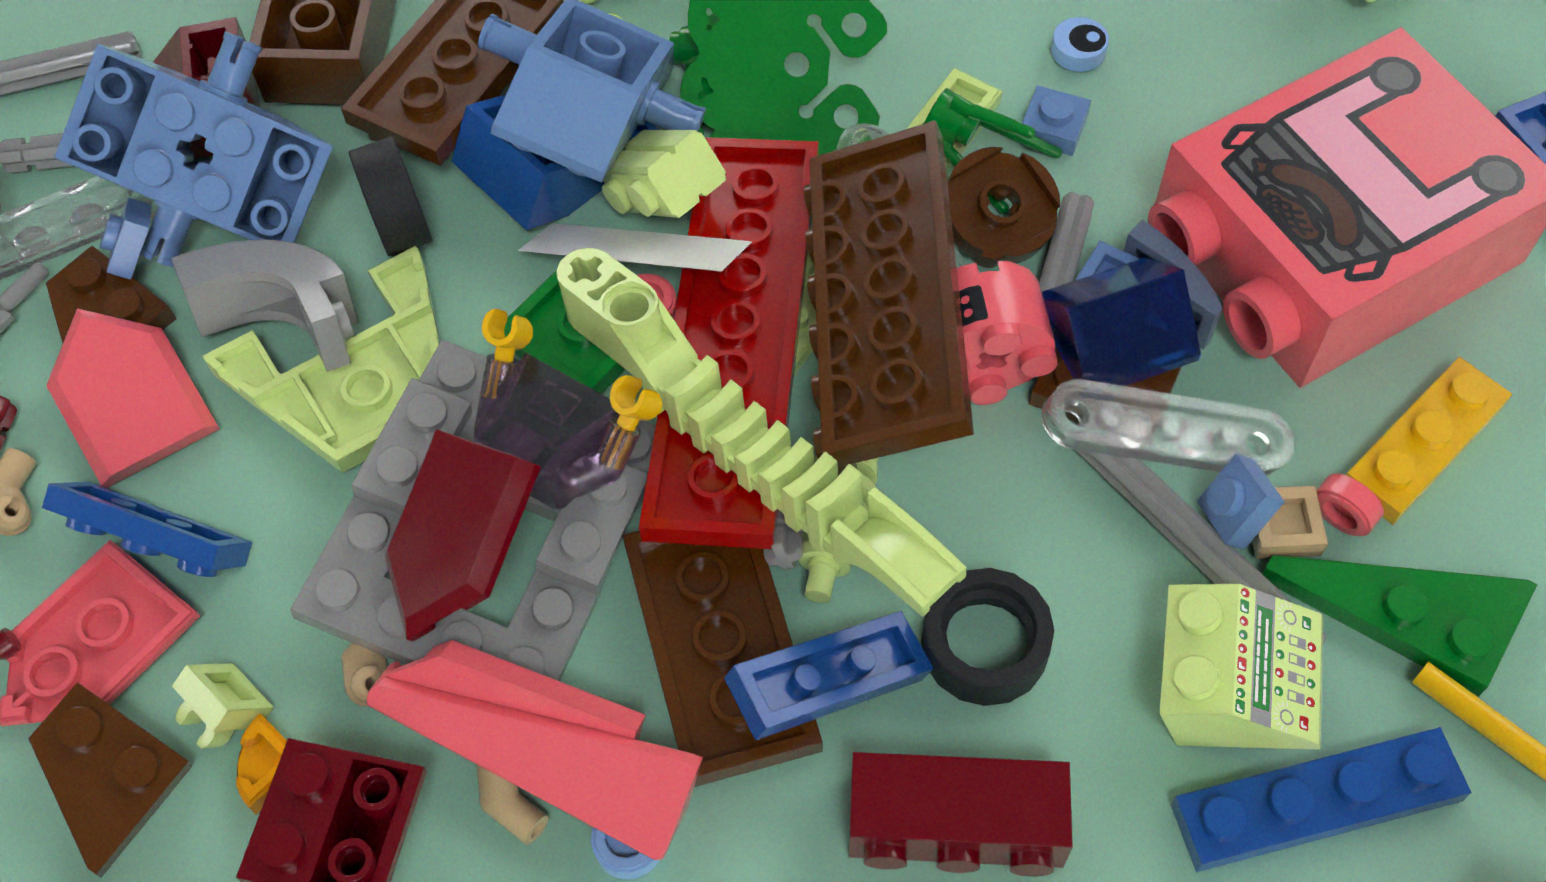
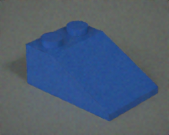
[451,95,660,231]

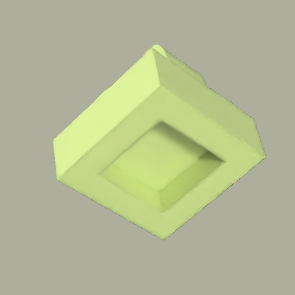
[172,663,274,749]

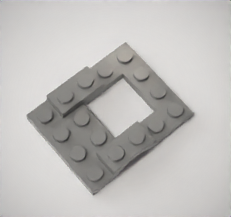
[290,339,656,681]

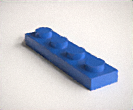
[1171,727,1472,872]

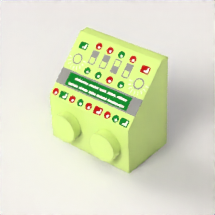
[1160,584,1323,750]

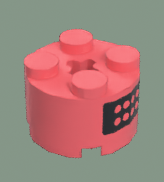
[957,261,1058,405]

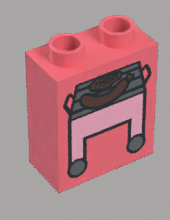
[1148,27,1546,388]

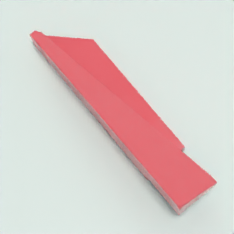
[366,640,703,860]

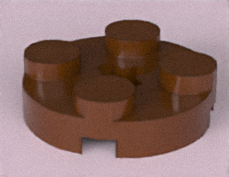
[947,147,1060,268]

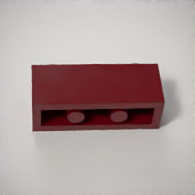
[849,752,1073,877]

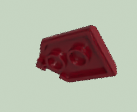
[385,429,541,642]

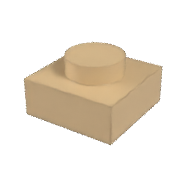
[1252,486,1328,559]

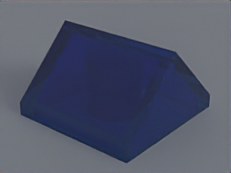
[1042,258,1201,400]

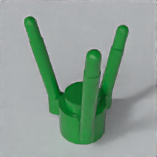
[924,88,1062,214]

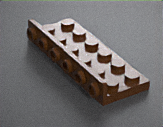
[804,121,974,476]

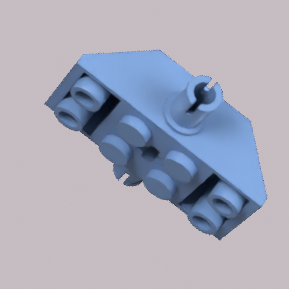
[478,0,706,183]
[54,31,334,267]

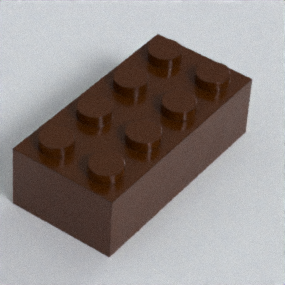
[250,0,396,104]

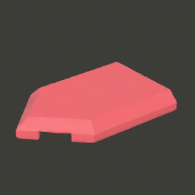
[46,308,220,488]
[0,540,201,727]

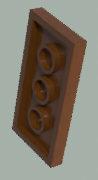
[341,0,564,166]
[623,531,823,787]

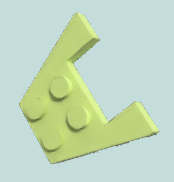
[203,246,440,473]

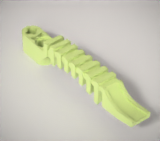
[556,248,967,617]

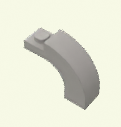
[171,240,358,372]

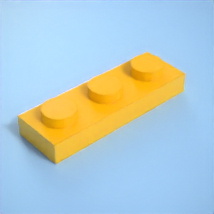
[1346,356,1513,525]

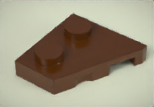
[46,246,176,344]
[28,682,192,878]

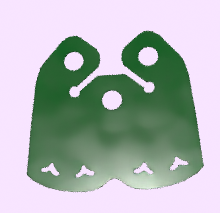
[680,0,887,155]

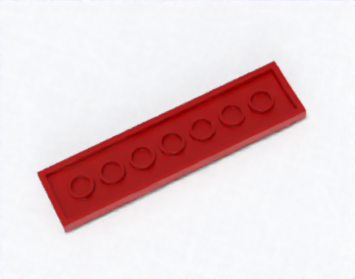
[639,137,819,549]

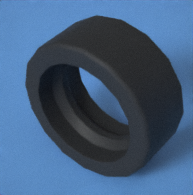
[348,136,433,256]
[921,568,1055,706]

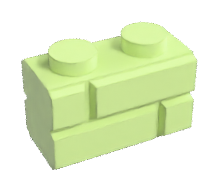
[602,130,726,218]

